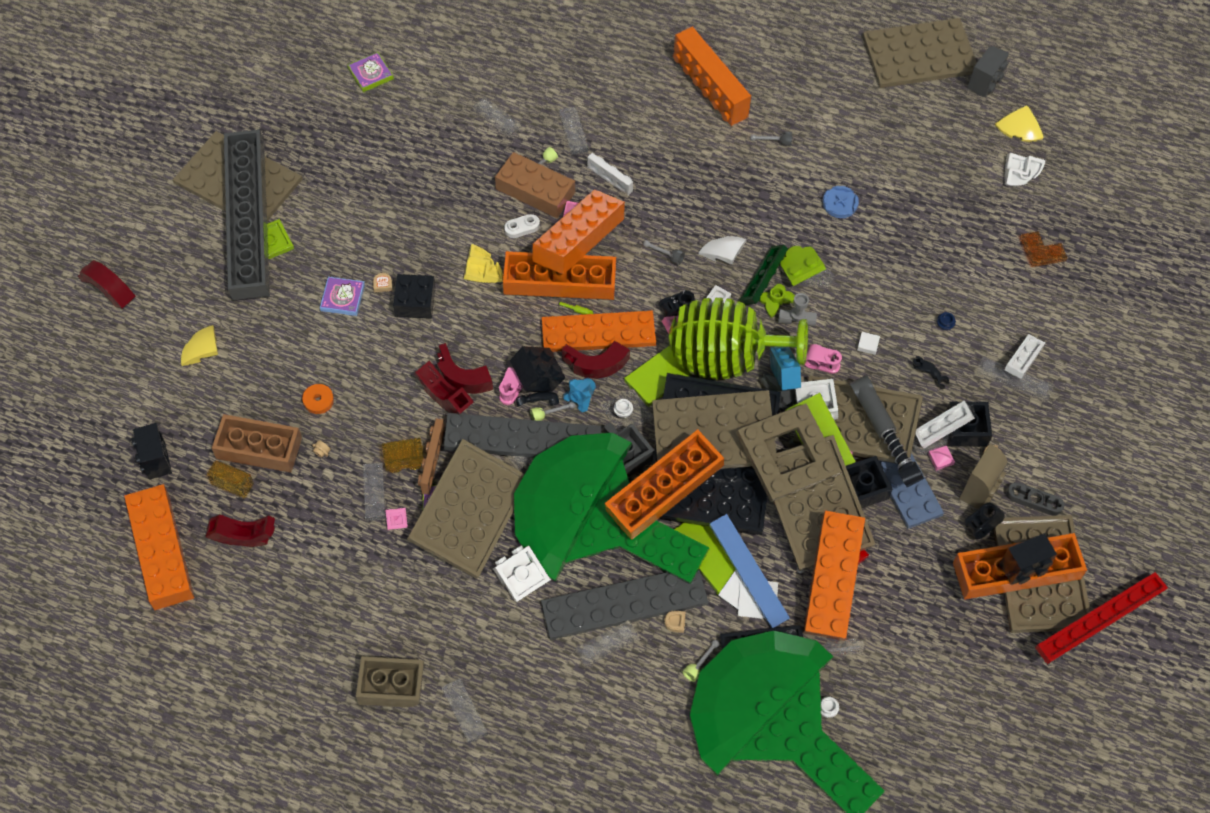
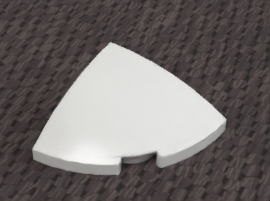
[1005,153,1046,186]
[699,236,747,264]

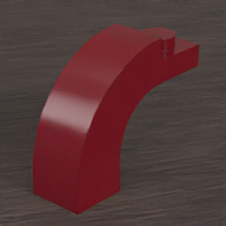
[77,260,136,309]
[562,341,630,379]
[437,343,493,394]
[414,360,474,415]
[206,514,275,547]

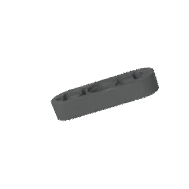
[1007,483,1065,516]

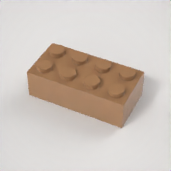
[495,152,575,218]
[212,414,302,472]

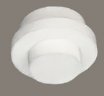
[614,399,633,418]
[821,697,839,718]

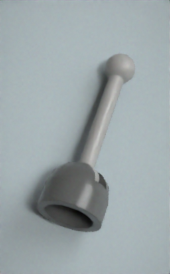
[750,132,792,146]
[643,240,685,265]

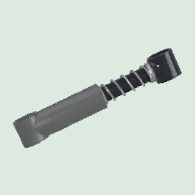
[850,374,924,488]

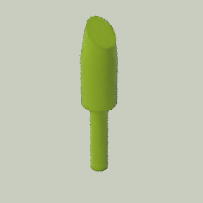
[559,302,594,315]

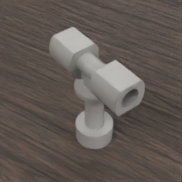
[778,293,817,326]

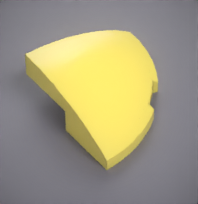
[995,106,1043,142]
[464,244,503,283]
[181,325,218,366]

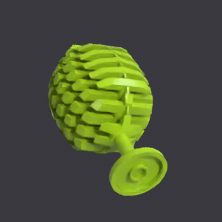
[668,297,808,379]

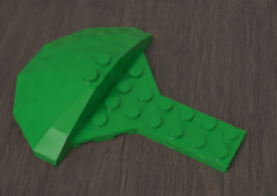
[514,433,709,584]
[690,631,885,813]

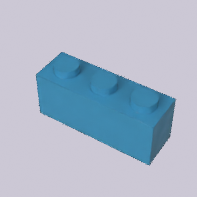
[770,347,801,390]

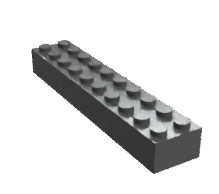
[224,129,270,300]

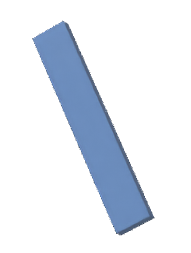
[709,514,790,628]

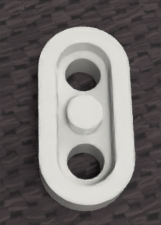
[505,214,540,238]

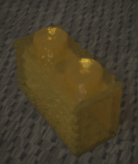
[382,437,424,473]
[207,460,254,499]

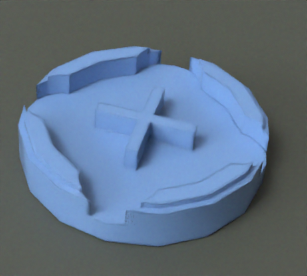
[823,186,859,218]

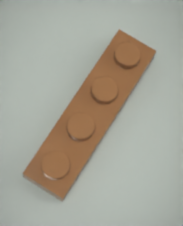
[418,418,445,495]

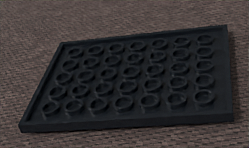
[652,373,781,535]

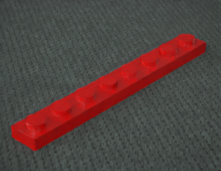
[1035,572,1168,665]

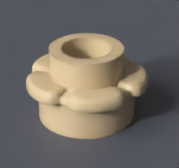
[312,440,331,458]

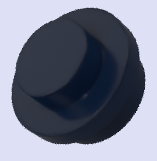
[937,312,956,330]

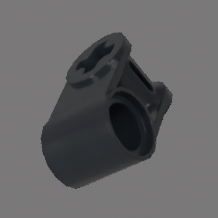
[658,290,695,317]
[964,502,1005,540]

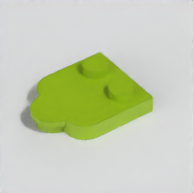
[781,246,826,286]

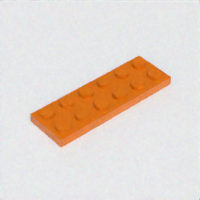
[542,311,656,352]

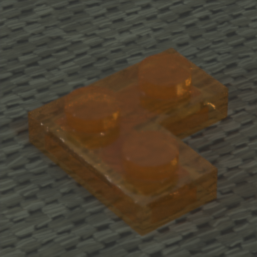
[1020,231,1067,268]

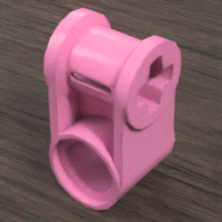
[805,344,842,374]
[499,367,523,405]

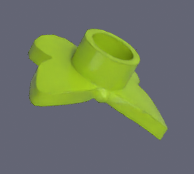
[759,284,795,318]

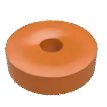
[302,384,334,414]

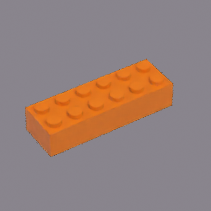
[673,26,751,126]
[533,189,625,275]
[503,251,616,300]
[605,429,724,540]
[124,484,194,611]
[803,510,865,641]
[953,533,1087,600]

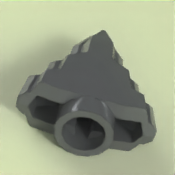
[760,374,797,412]

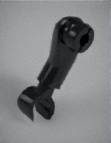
[913,356,949,389]
[516,392,559,407]

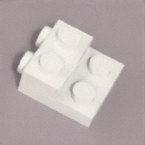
[795,379,838,421]
[493,545,550,602]

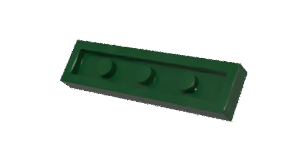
[739,244,788,305]

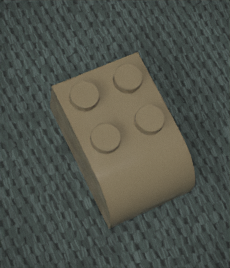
[960,444,1007,509]
[356,656,424,707]

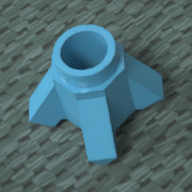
[563,378,596,412]

